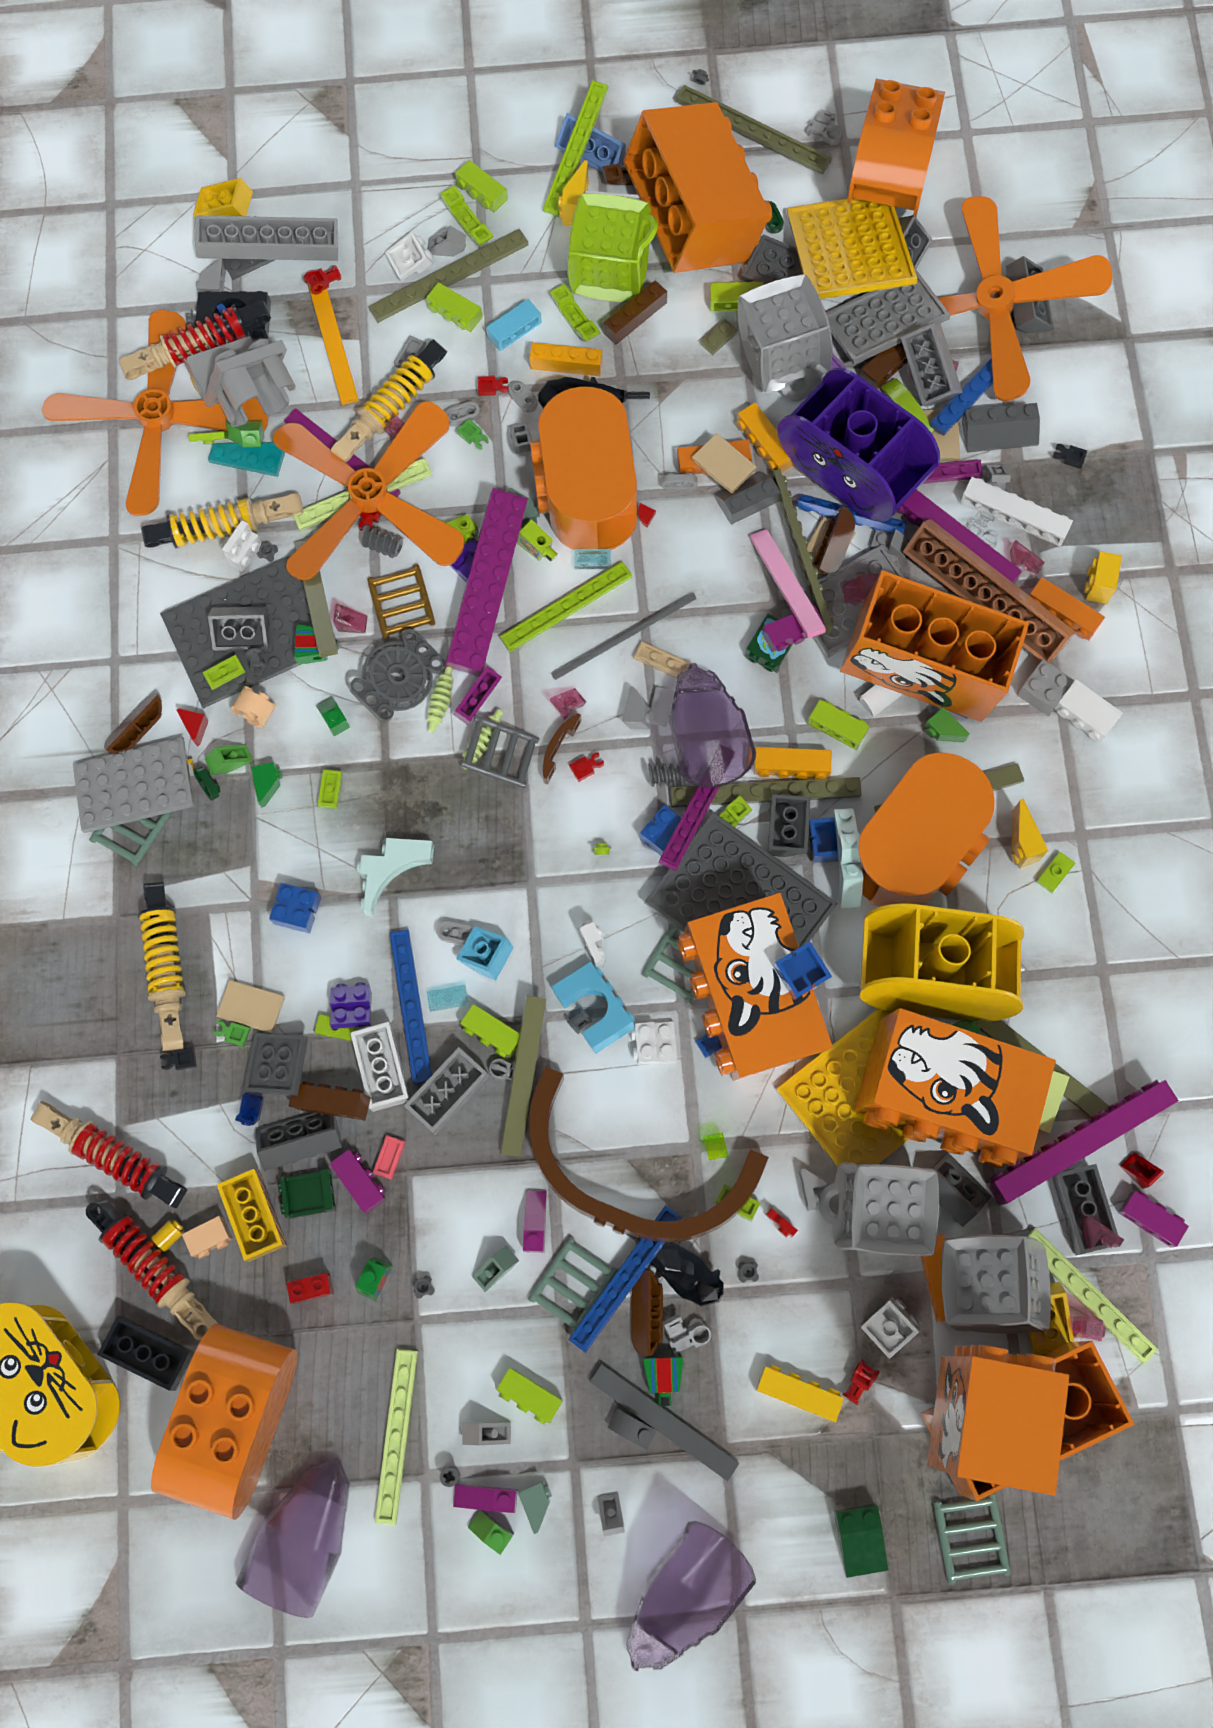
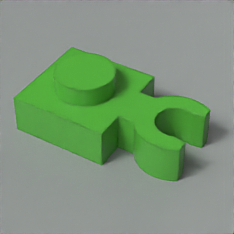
[456,419,489,450]
[213,1021,251,1047]

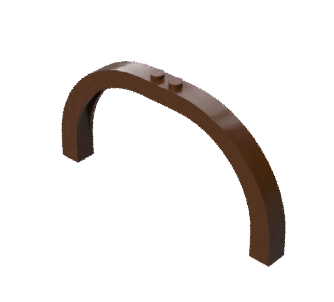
[529,1066,769,1242]

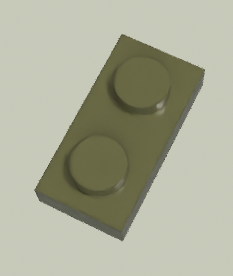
[700,319,738,355]

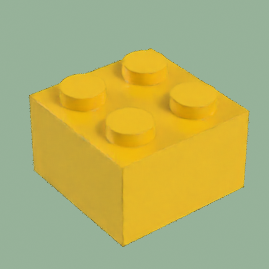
[1084,551,1122,604]

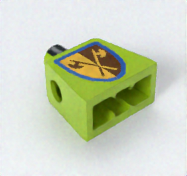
[517,519,558,562]

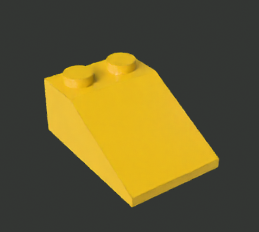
[558,160,589,226]
[193,178,253,218]
[1011,798,1048,869]
[1029,1282,1074,1355]

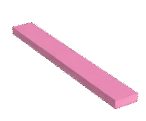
[750,529,826,639]

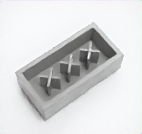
[901,323,963,407]
[404,1047,489,1136]

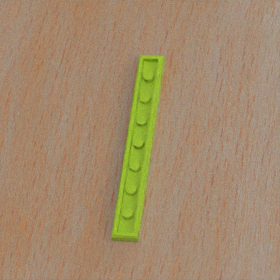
[543,80,609,217]
[499,561,632,653]

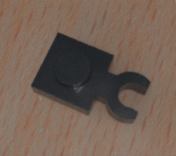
[1052,444,1088,469]
[160,1047,197,1071]

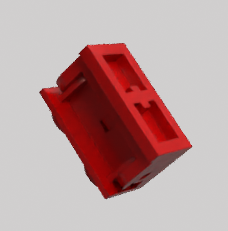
[286,1273,334,1304]

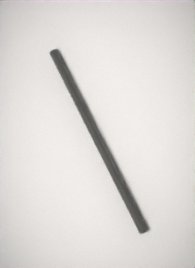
[551,593,697,680]

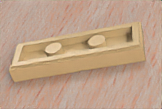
[633,641,692,681]

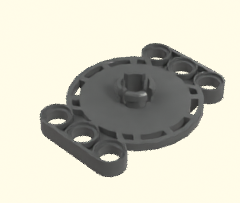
[349,629,445,723]

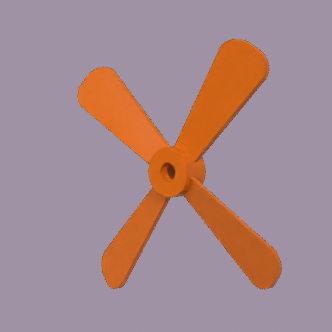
[937,196,1112,401]
[41,310,269,516]
[273,402,464,580]

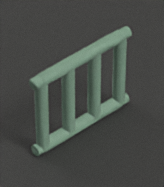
[89,812,172,867]
[641,924,695,1004]
[528,1237,618,1332]
[934,1493,1011,1584]

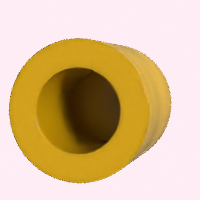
[151,1220,183,1252]

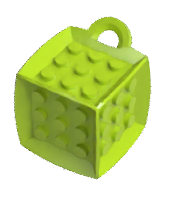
[567,193,658,302]

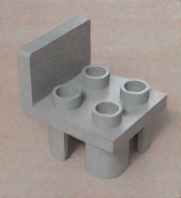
[185,337,296,427]

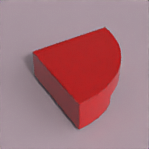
[638,503,656,528]

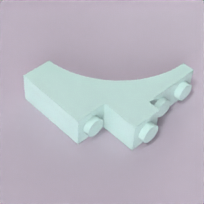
[834,808,863,908]
[357,838,434,916]

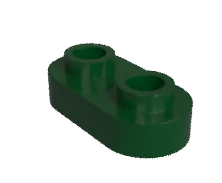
[765,201,784,234]
[193,766,221,801]

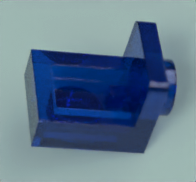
[235,1092,264,1126]

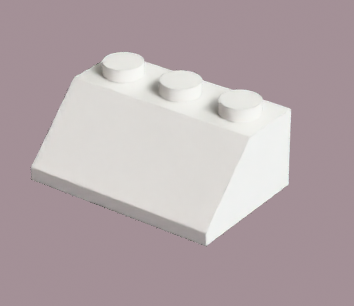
[1055,679,1123,743]

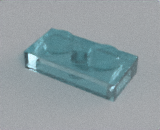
[574,549,611,569]
[427,985,469,1012]

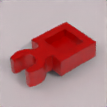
[478,376,509,396]
[359,511,382,531]
[569,752,604,782]
[765,1208,798,1238]

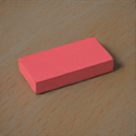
[373,1135,406,1180]

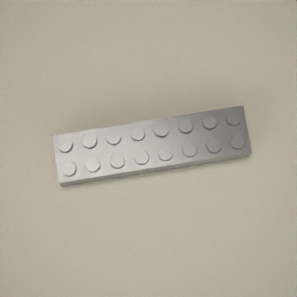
[195,215,338,261]

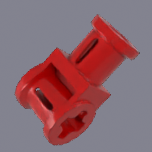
[303,265,341,295]
[842,1359,880,1406]

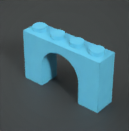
[551,962,635,1054]

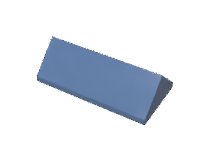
[555,113,626,172]

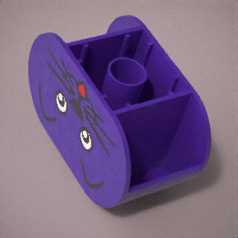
[777,368,940,522]

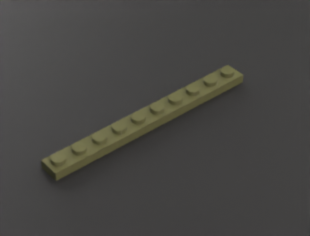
[676,85,832,174]
[368,229,529,323]
[773,469,834,635]
[671,777,862,807]

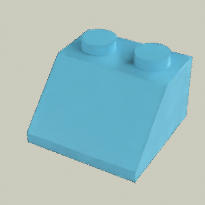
[456,926,514,981]

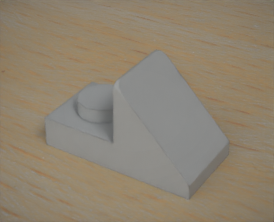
[986,465,1011,491]
[870,529,910,559]
[799,1168,828,1211]
[598,1493,625,1537]

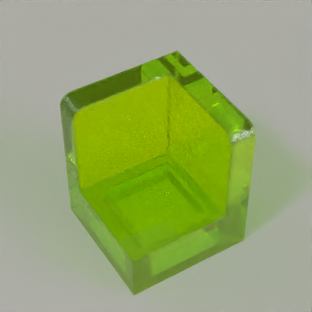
[703,1132,729,1161]

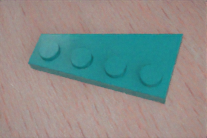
[208,443,286,477]

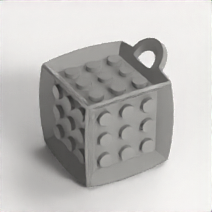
[738,274,833,400]
[819,1162,939,1256]
[942,1234,1051,1334]

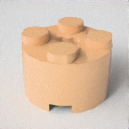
[231,686,276,728]

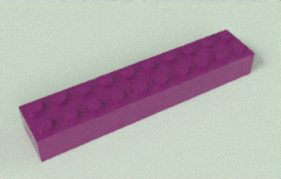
[444,488,528,677]
[986,1079,1179,1206]

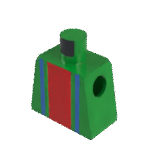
[294,625,339,665]
[355,1257,393,1302]
[644,1357,683,1406]

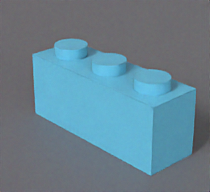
[486,299,542,351]

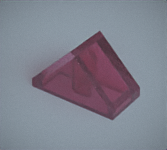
[333,603,368,633]

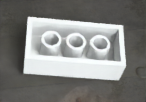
[351,1022,411,1112]

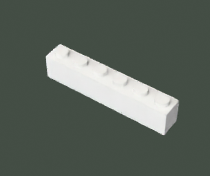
[960,477,1073,547]

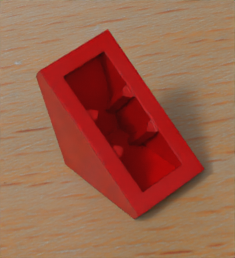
[176,708,209,746]
[1120,1152,1164,1189]

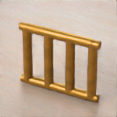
[367,564,436,639]

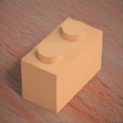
[182,1216,233,1259]

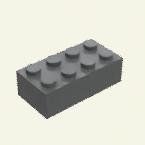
[1052,1164,1121,1256]

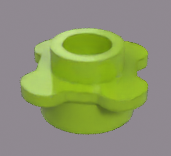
[592,843,611,855]

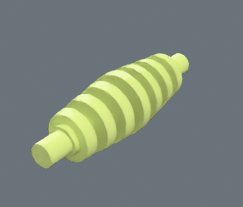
[427,667,454,733]
[462,709,503,770]

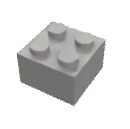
[1017,660,1075,717]

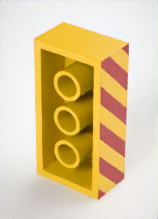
[217,1168,287,1262]

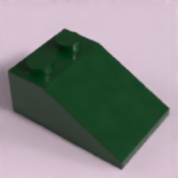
[833,1503,888,1578]

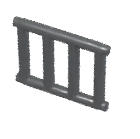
[460,715,540,789]

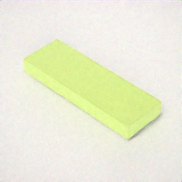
[1039,1071,1070,1133]

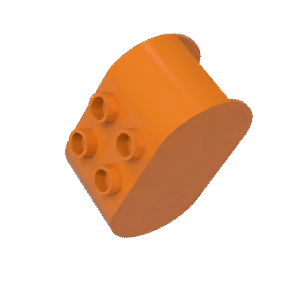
[847,78,945,217]
[530,387,637,554]
[858,753,995,907]
[151,1324,298,1520]

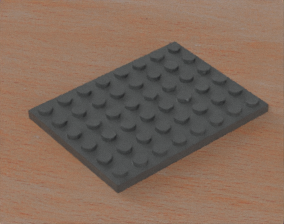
[160,556,313,709]
[644,812,838,948]

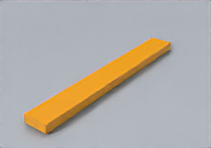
[308,284,359,406]

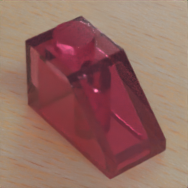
[842,573,880,603]
[1072,1316,1106,1341]

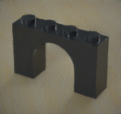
[195,291,271,339]

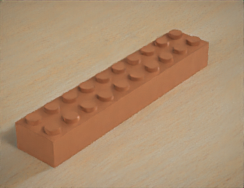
[903,519,1076,664]

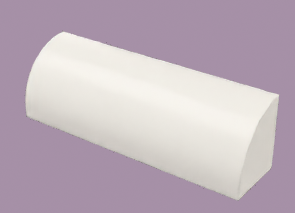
[859,685,902,717]

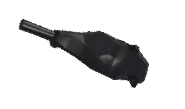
[537,377,650,409]
[625,1233,724,1307]

